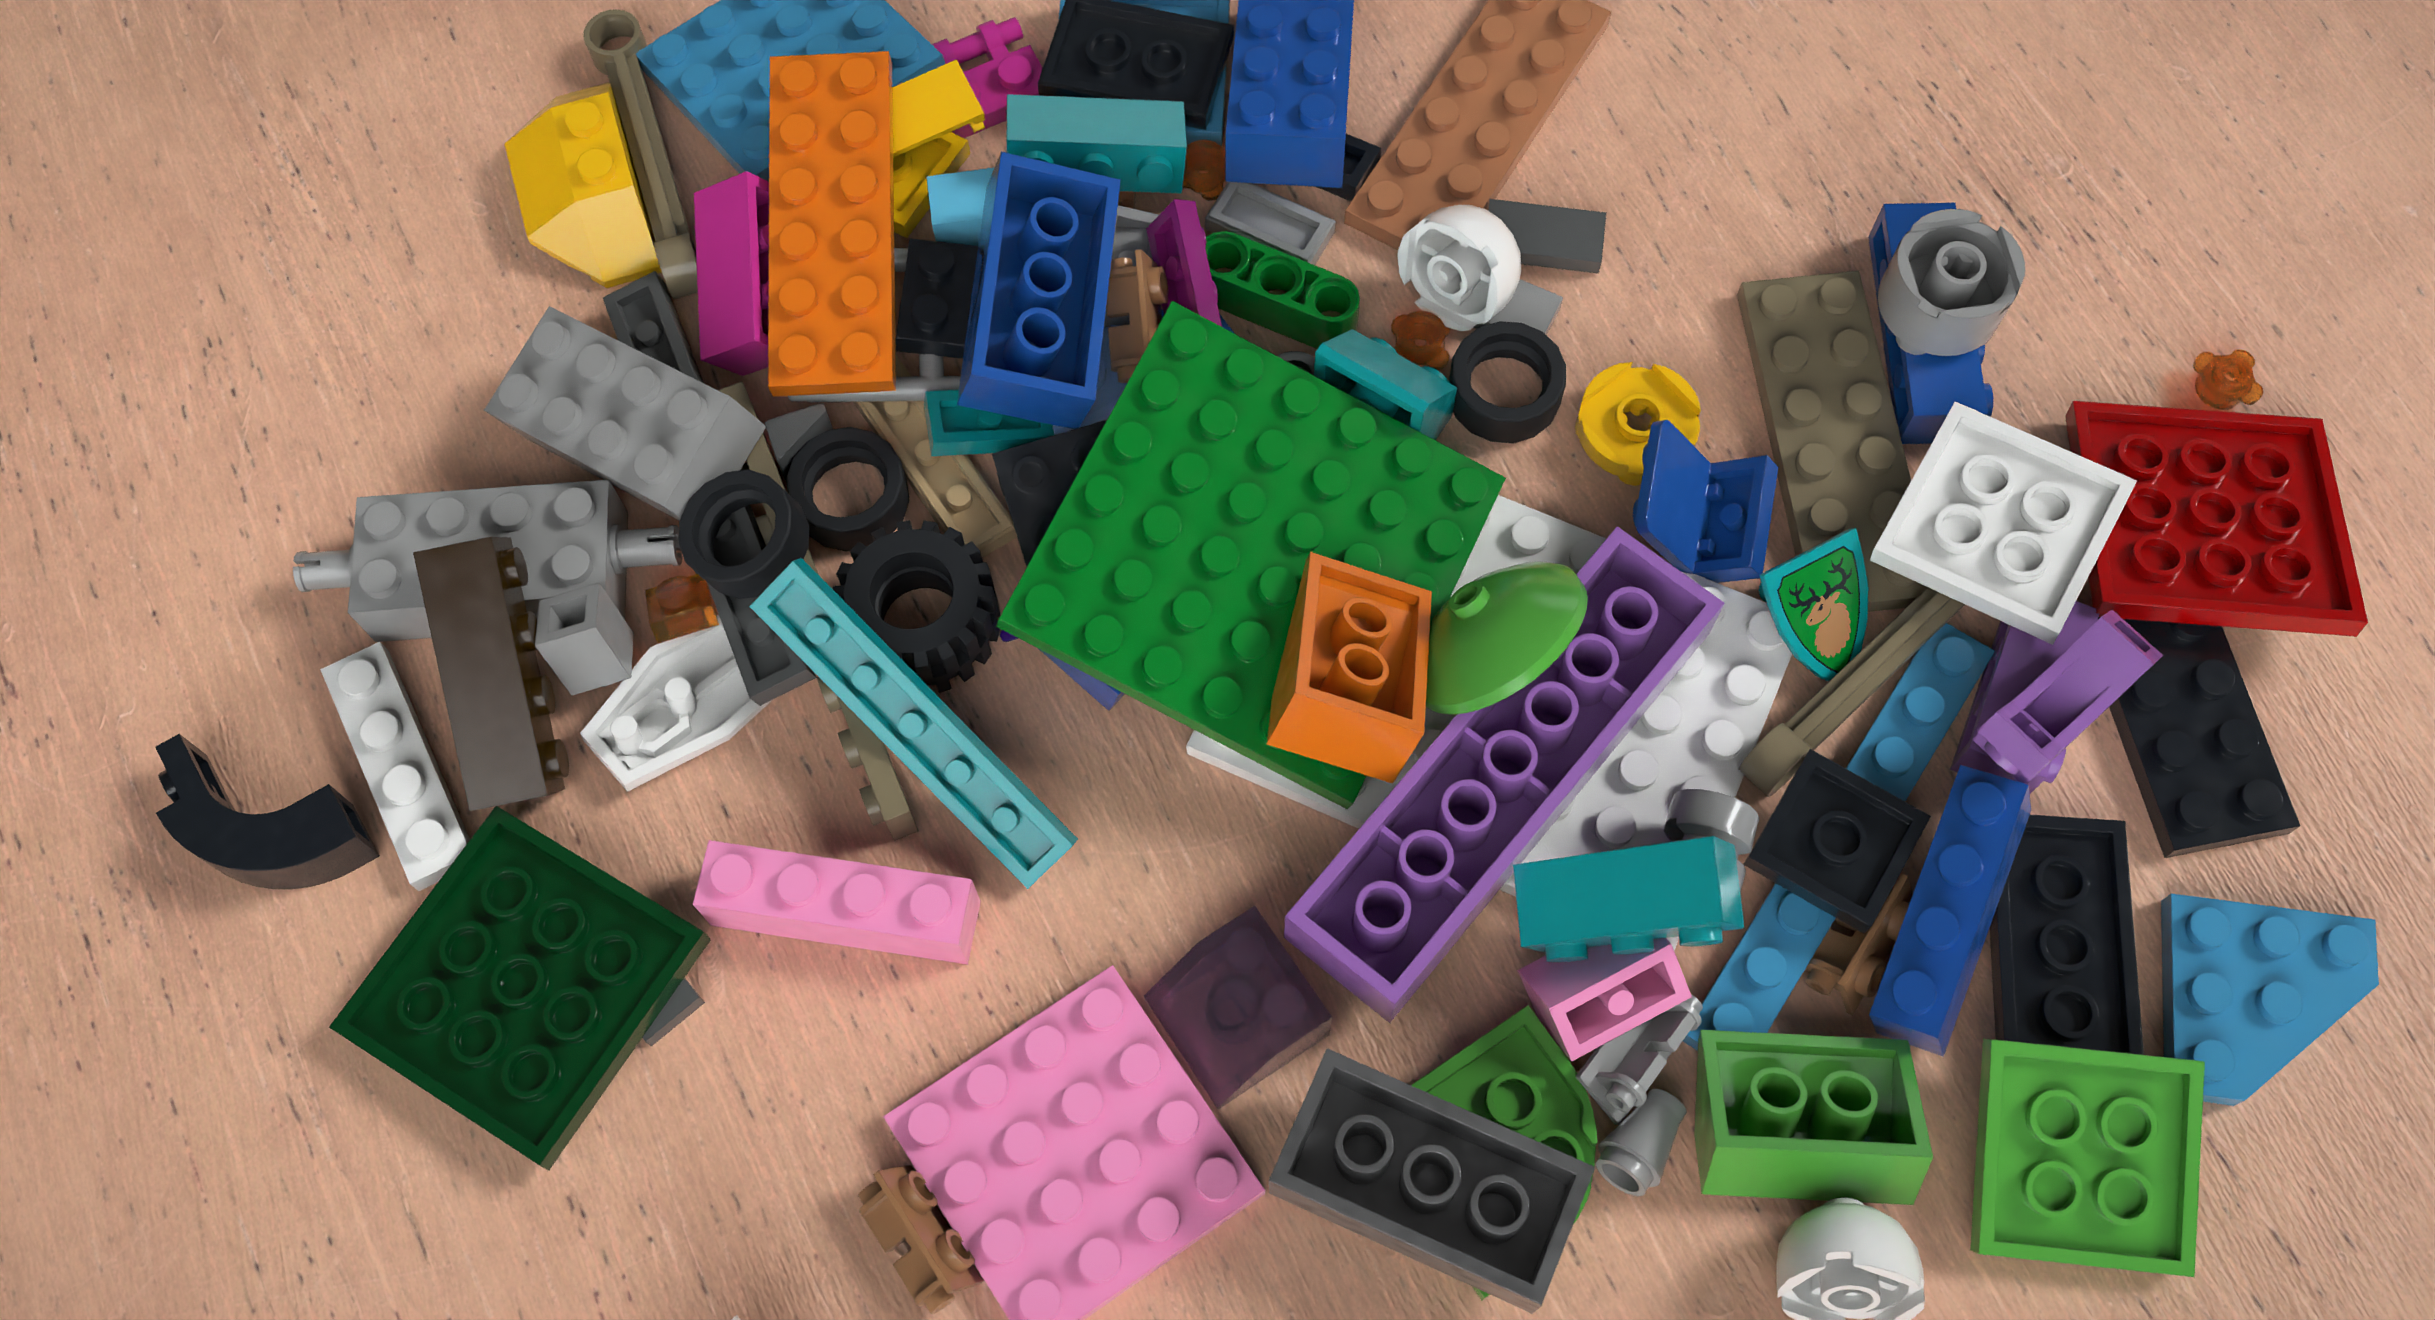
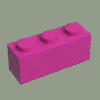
[694,171,769,376]

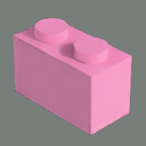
[1517,938,1692,1062]

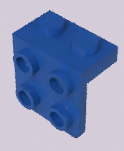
[1633,420,1779,583]

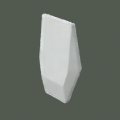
[580,615,772,792]

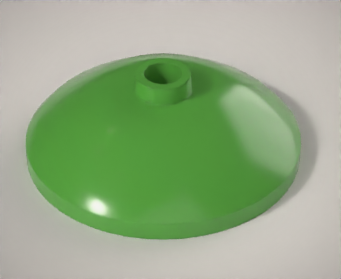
[1426,562,1588,715]

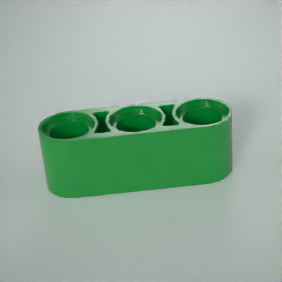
[1205,231,1360,349]

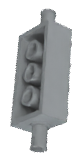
[293,480,683,642]

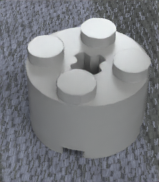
[1878,209,2025,356]

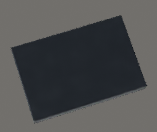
[1037,0,1234,130]

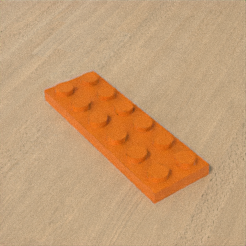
[768,51,896,397]

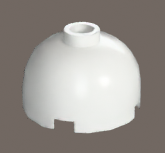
[1397,205,1521,331]
[1776,1198,1925,1320]

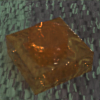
[645,574,719,644]

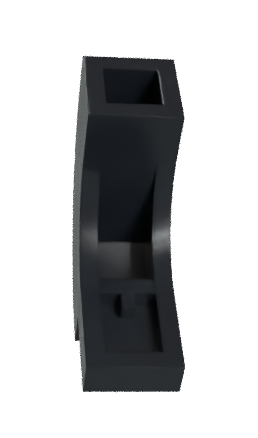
[155,734,380,889]

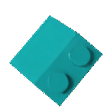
[1314,329,1457,440]

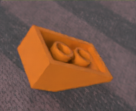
[1267,552,1432,784]

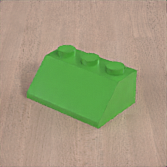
[1694,1030,1933,1205]

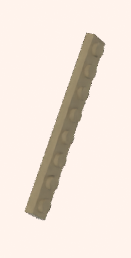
[719,381,918,841]

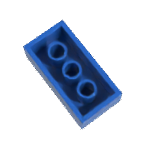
[1226,0,1354,188]
[957,152,1121,429]

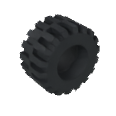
[833,520,1000,693]

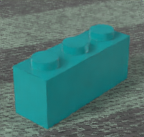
[1006,94,1187,194]
[1513,836,1745,962]

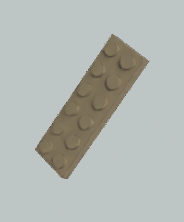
[1737,271,1927,612]

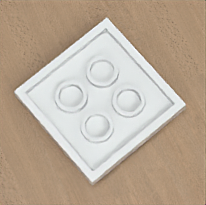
[1870,402,2137,645]

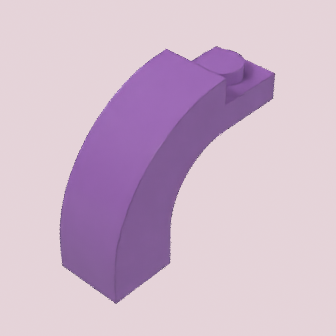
[1972,610,2163,784]

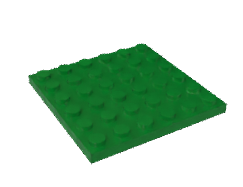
[996,301,1506,809]

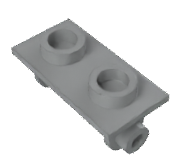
[1575,995,1703,1125]

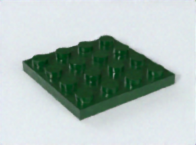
[329,806,711,1171]

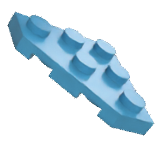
[2161,894,2379,1106]

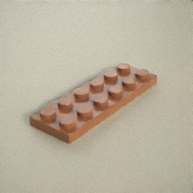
[1344,0,1611,250]

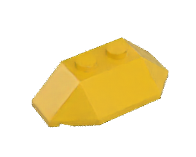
[504,82,662,288]

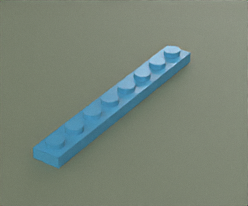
[1683,623,1995,1051]

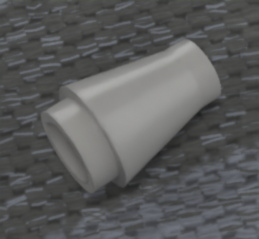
[1596,1089,1686,1196]

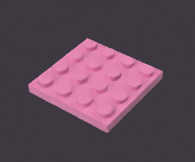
[883,965,1265,1320]

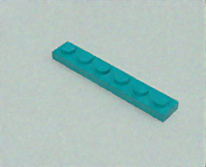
[749,558,1078,889]

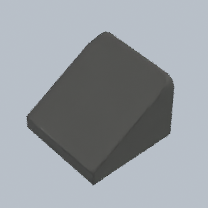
[764,403,833,483]

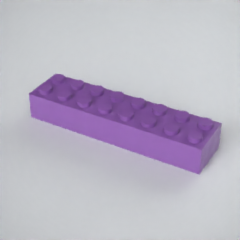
[1284,526,1725,1023]

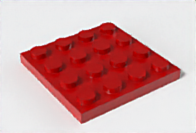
[2065,401,2368,637]

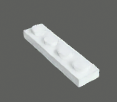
[320,642,470,891]

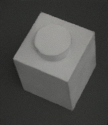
[535,582,634,696]

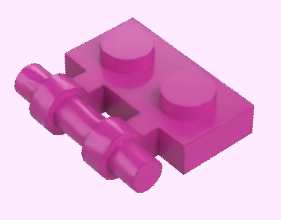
[932,17,1043,138]

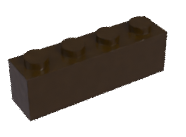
[413,536,569,811]

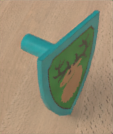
[1759,528,1869,682]

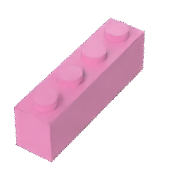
[693,840,981,965]

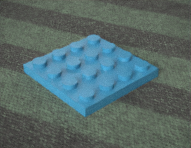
[636,0,945,181]

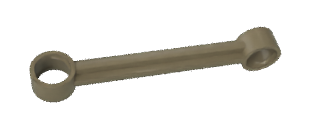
[583,10,698,300]
[1738,587,1965,797]

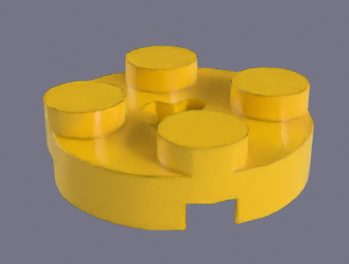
[1575,362,1701,486]

